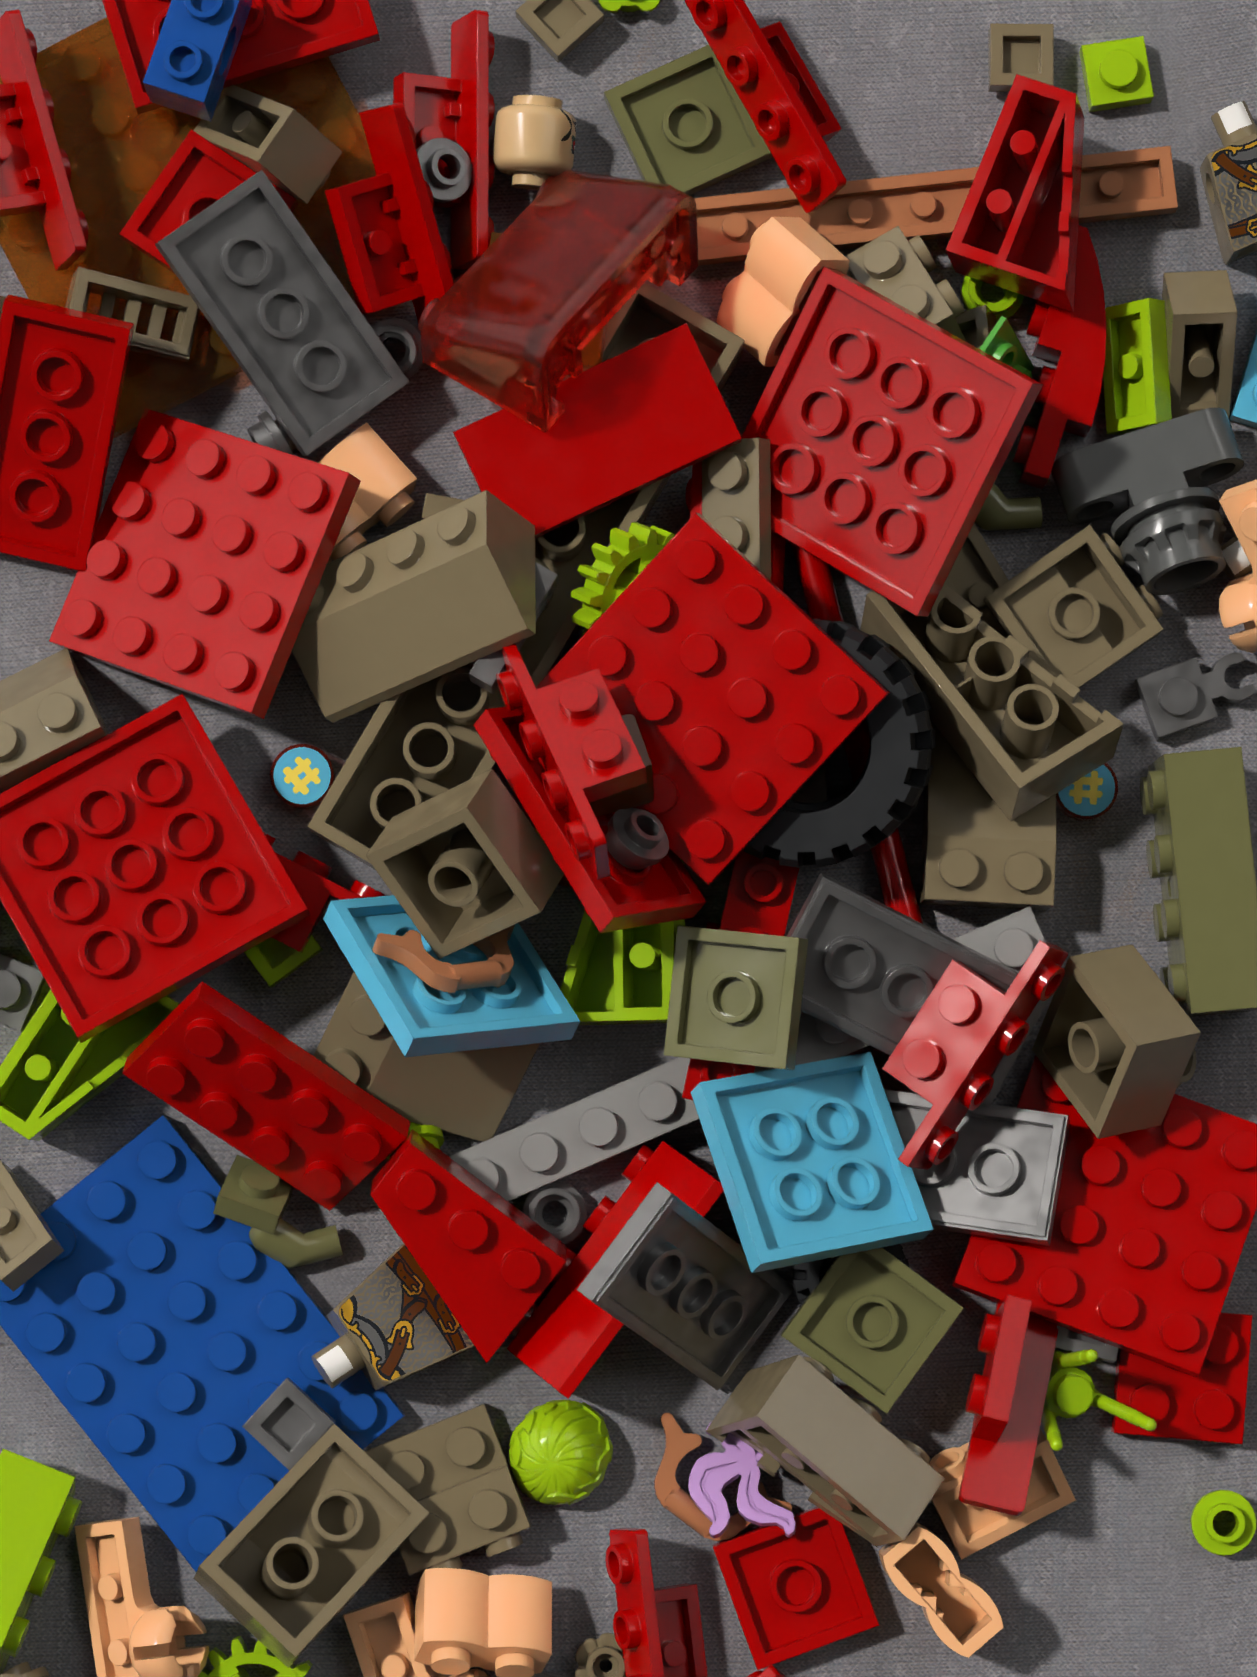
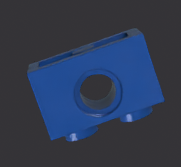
[143,0,252,122]

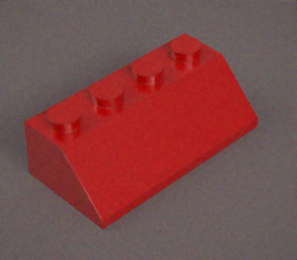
[507,1141,723,1399]

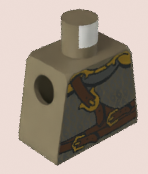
[1200,101,1257,265]
[311,1244,474,1391]

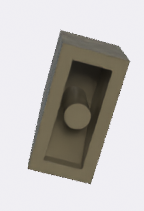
[193,84,342,204]
[1162,270,1237,419]

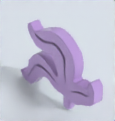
[688,1422,796,1538]

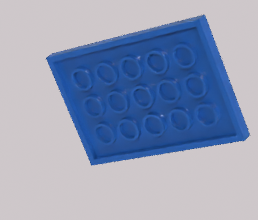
[0,1115,405,1572]

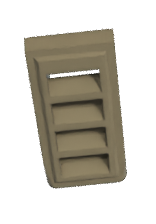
[65,267,200,362]

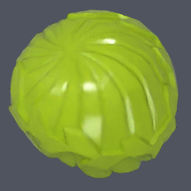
[509,1400,613,1506]

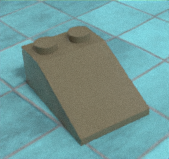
[919,720,1057,911]
[314,972,540,1142]
[193,1424,429,1668]

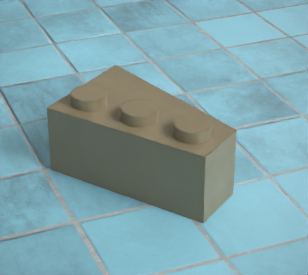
[706,1355,945,1546]

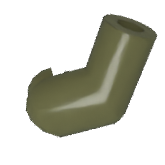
[975,484,1042,531]
[249,1218,343,1269]

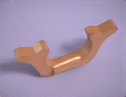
[372,925,515,993]
[654,1413,792,1541]

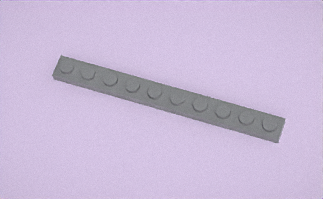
[449,906,1046,1202]

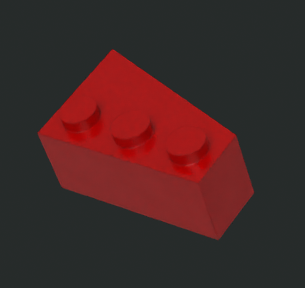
[945,74,1085,312]
[370,1129,567,1363]

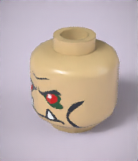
[492,95,577,191]

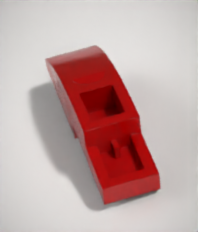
[1013,225,1107,490]

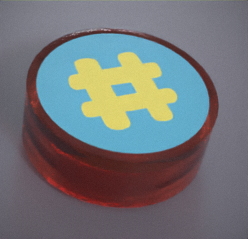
[270,744,335,809]
[1056,763,1118,821]

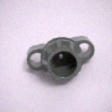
[1051,408,1244,595]

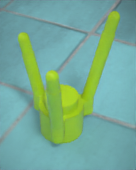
[1041,1349,1157,1451]

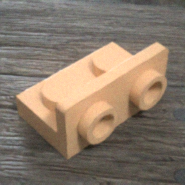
[929,1429,1076,1560]

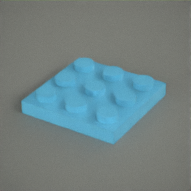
[323,895,580,1057]
[690,1052,934,1273]

